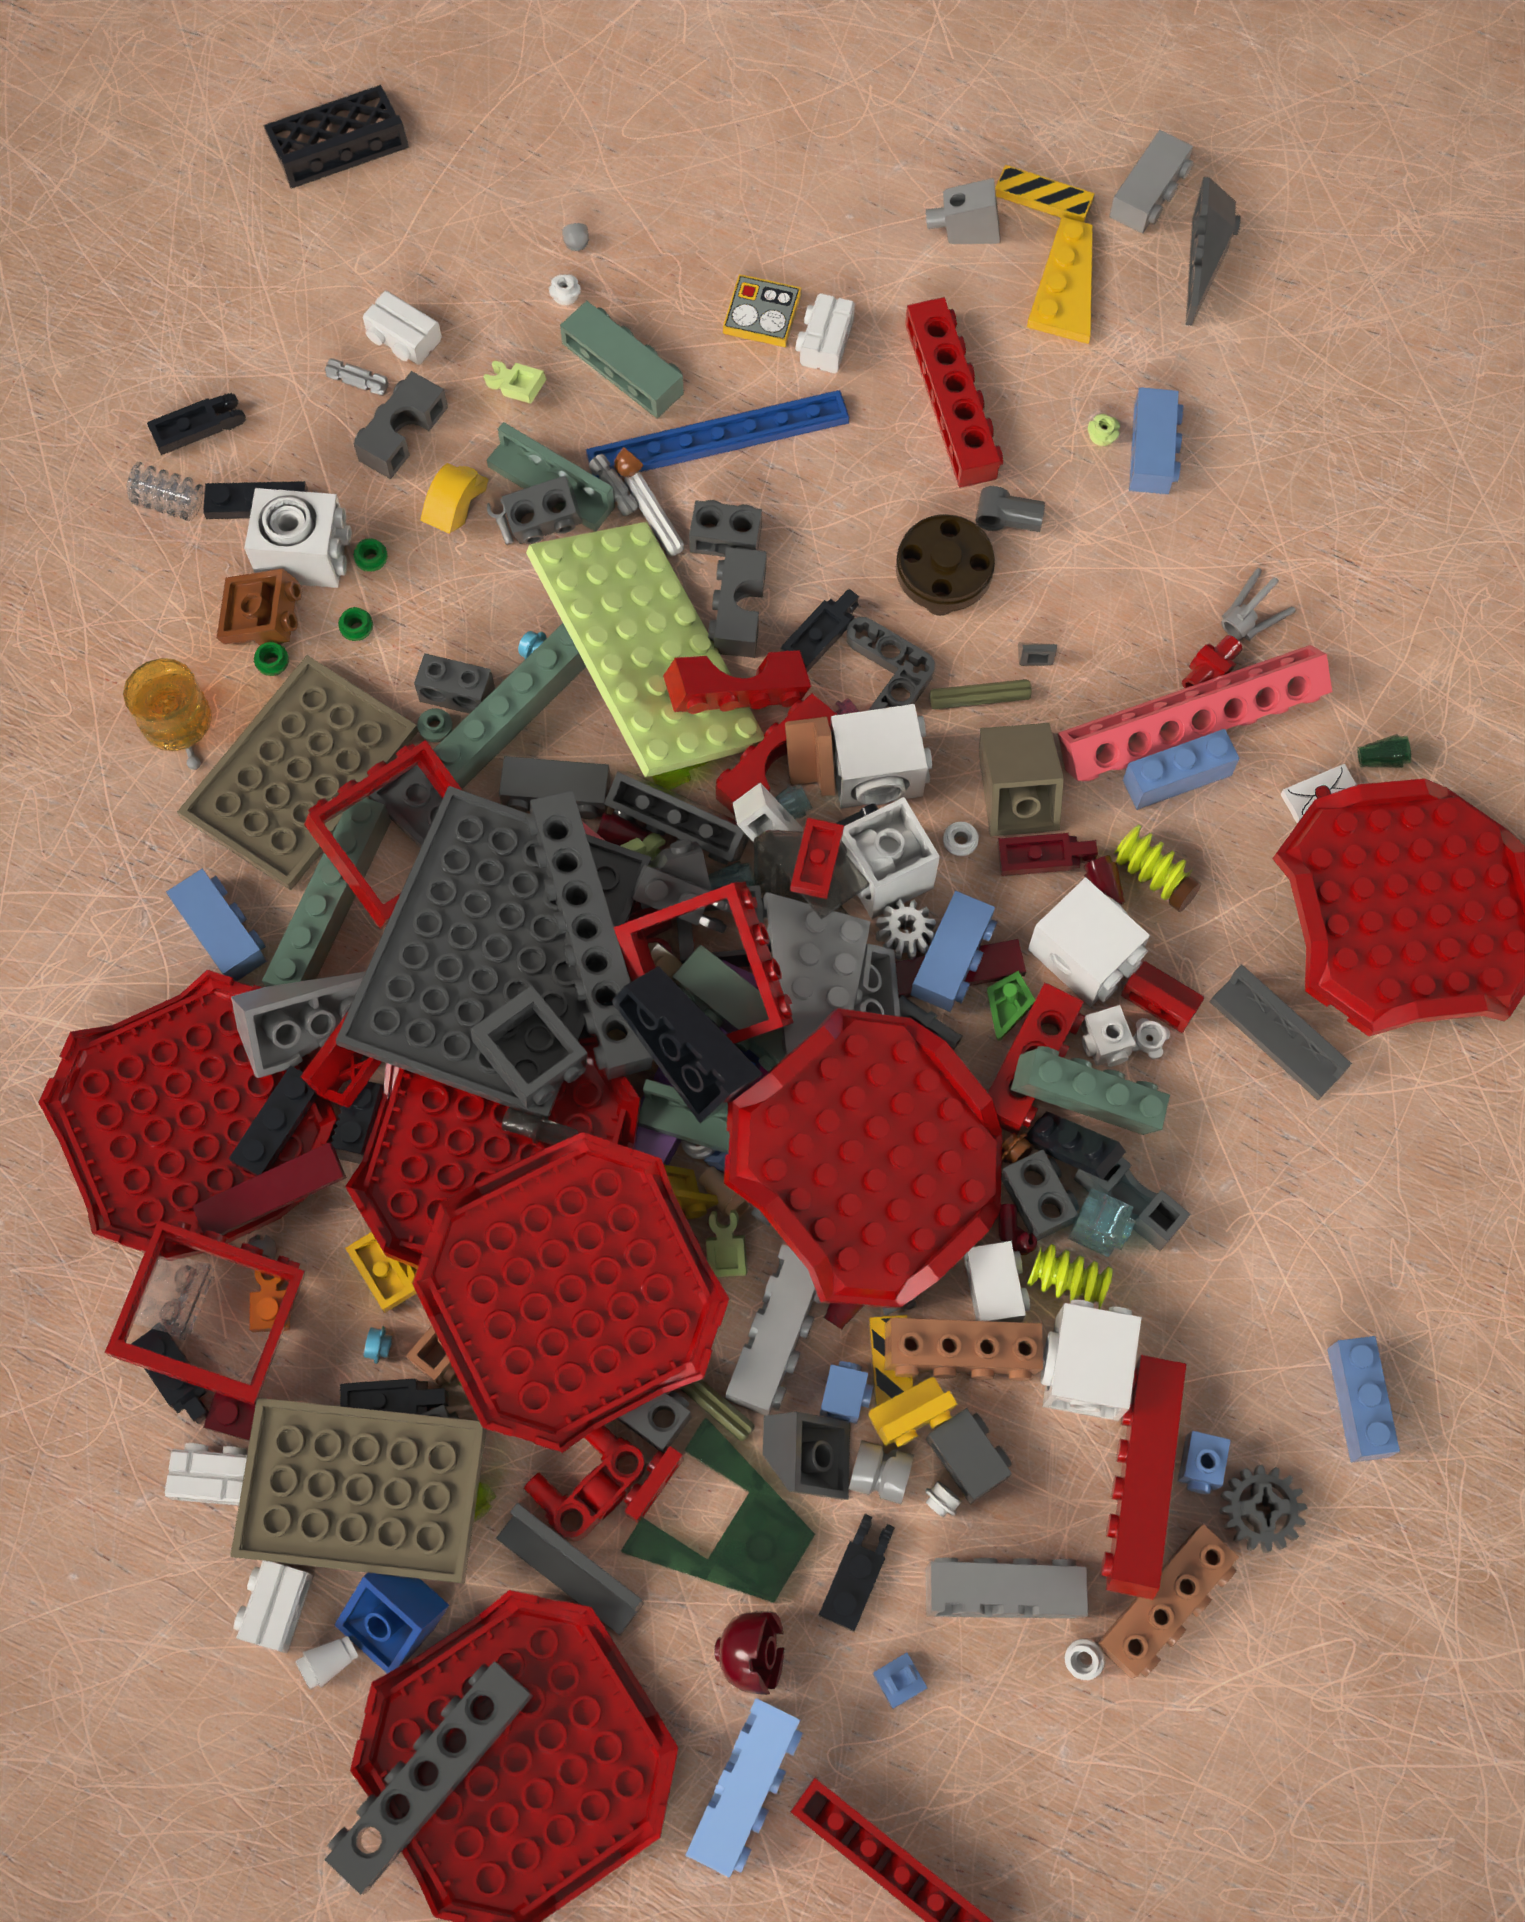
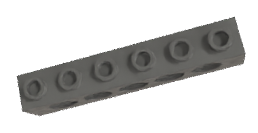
[324,1661,533,1895]

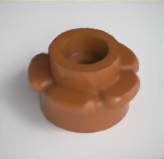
[1002,1133,1034,1164]

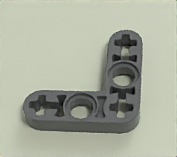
[847,617,935,711]

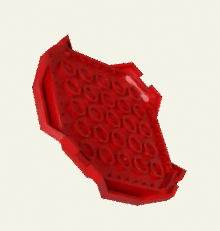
[1272,778,1525,1037]
[38,970,338,1261]
[724,1008,1002,1309]
[345,1037,641,1269]
[412,1132,730,1453]
[350,1590,679,1922]

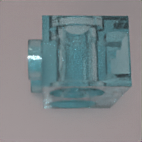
[1068,1188,1136,1257]

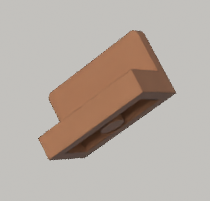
[785,717,835,796]

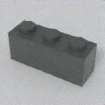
[499,756,611,819]

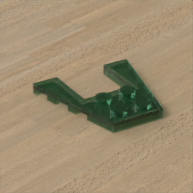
[621,1418,815,1604]

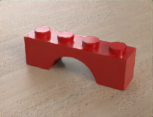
[663,650,811,714]
[716,693,838,815]

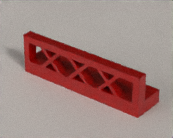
[300,1012,382,1108]

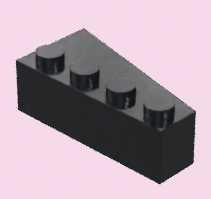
[612,966,763,1124]

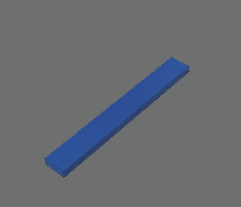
[586,390,849,479]

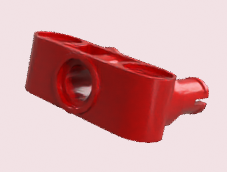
[523,1425,646,1542]

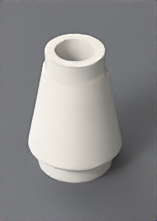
[295,1636,358,1689]

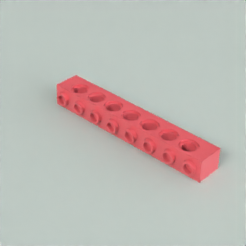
[1057,645,1332,781]

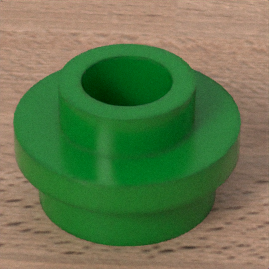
[353,538,388,572]
[338,607,373,641]
[254,642,289,676]

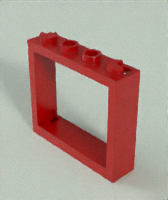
[304,740,463,929]
[613,882,794,1044]
[105,1218,305,1406]

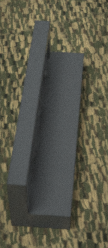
[1210,964,1352,1100]
[496,1503,644,1636]

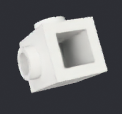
[1081,1005,1136,1067]

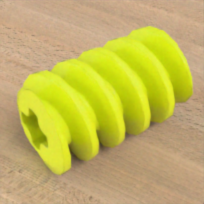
[1114,824,1193,901]
[1027,1244,1113,1309]

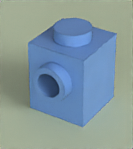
[820,1361,873,1424]
[1178,1430,1231,1494]

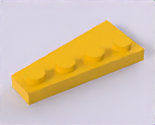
[1027,217,1093,344]

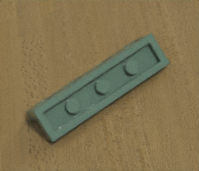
[486,422,615,532]
[638,1079,730,1154]

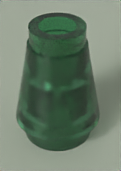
[1357,734,1411,768]

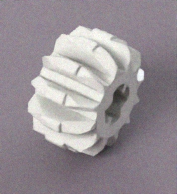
[876,899,936,960]

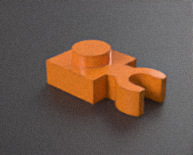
[249,1270,290,1333]

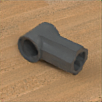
[976,486,1045,532]

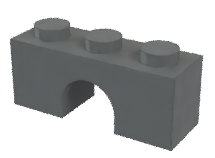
[353,371,448,480]
[708,547,767,658]
[1074,1157,1191,1251]

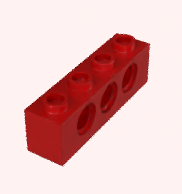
[988,982,1085,1135]

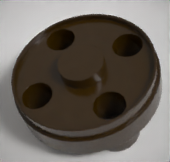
[896,514,995,616]

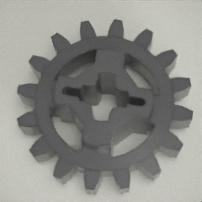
[1219,1465,1307,1553]

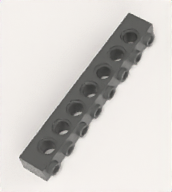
[525,790,653,1080]

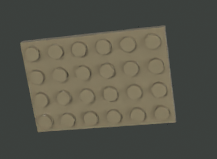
[177,655,418,890]
[230,1398,487,1584]

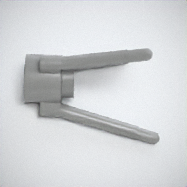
[1221,568,1296,641]

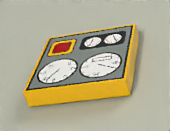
[723,274,801,347]

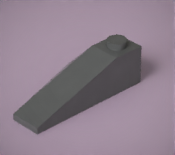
[1185,177,1241,326]

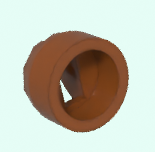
[614,447,644,477]

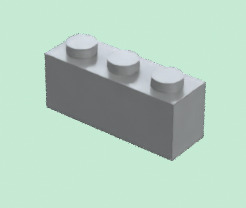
[1110,130,1193,234]

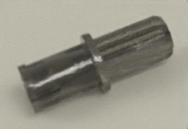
[502,1107,579,1145]

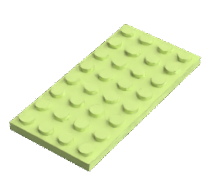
[526,522,764,778]

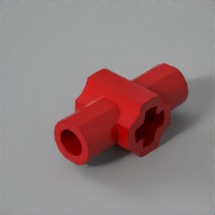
[1182,635,1243,688]

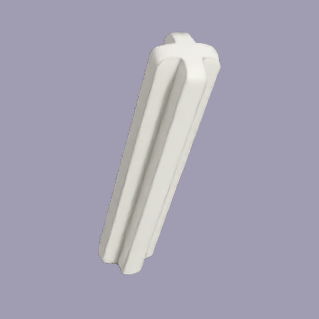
[624,472,684,557]

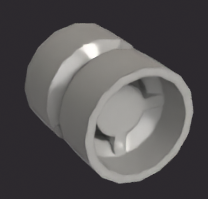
[849,1440,914,1504]

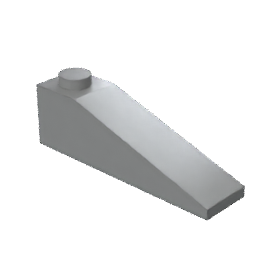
[231,971,366,1078]

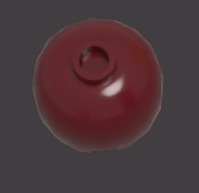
[714,1611,784,1695]

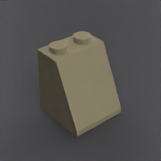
[979,723,1064,836]

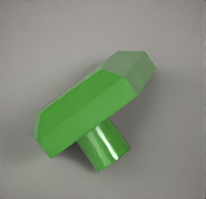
[987,971,1035,1041]

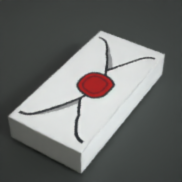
[1280,764,1357,823]

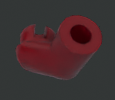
[999,1204,1037,1255]

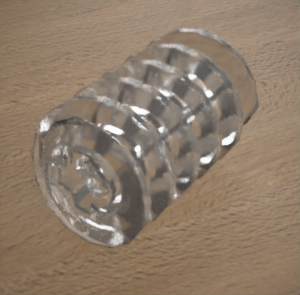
[127,461,204,521]

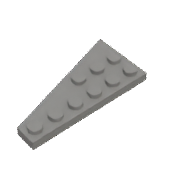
[763,892,871,1057]

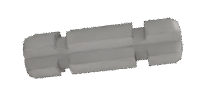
[325,358,389,395]
[589,454,639,516]

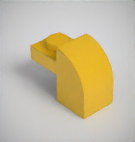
[420,463,488,534]

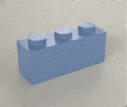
[1129,387,1184,495]
[1123,729,1240,810]
[166,868,267,981]
[911,891,997,1012]
[1327,1336,1400,1463]

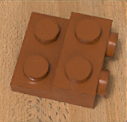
[217,568,302,645]

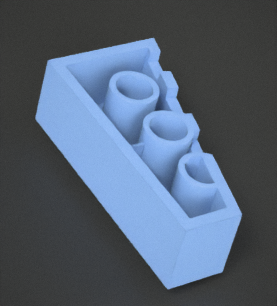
[686,1698,803,1878]

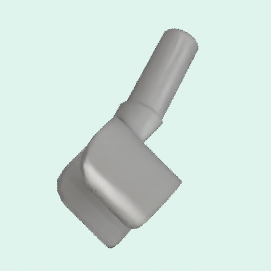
[487,499,514,545]

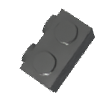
[926,1408,1012,1504]

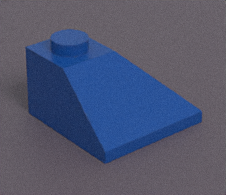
[334,1572,449,1673]

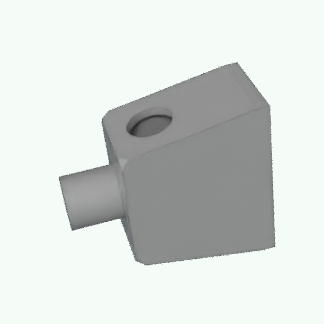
[926,178,1000,244]

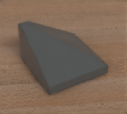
[1018,643,1057,666]

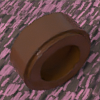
[1169,876,1201,912]

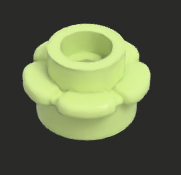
[1088,414,1120,446]

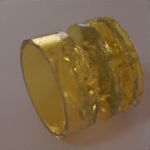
[123,658,212,751]

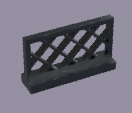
[263,85,409,189]

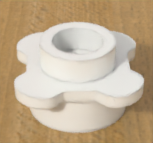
[1133,1018,1170,1059]

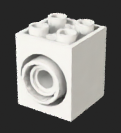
[244,488,352,588]
[830,704,932,809]
[838,797,940,919]
[1028,877,1150,1007]
[1041,1300,1142,1421]

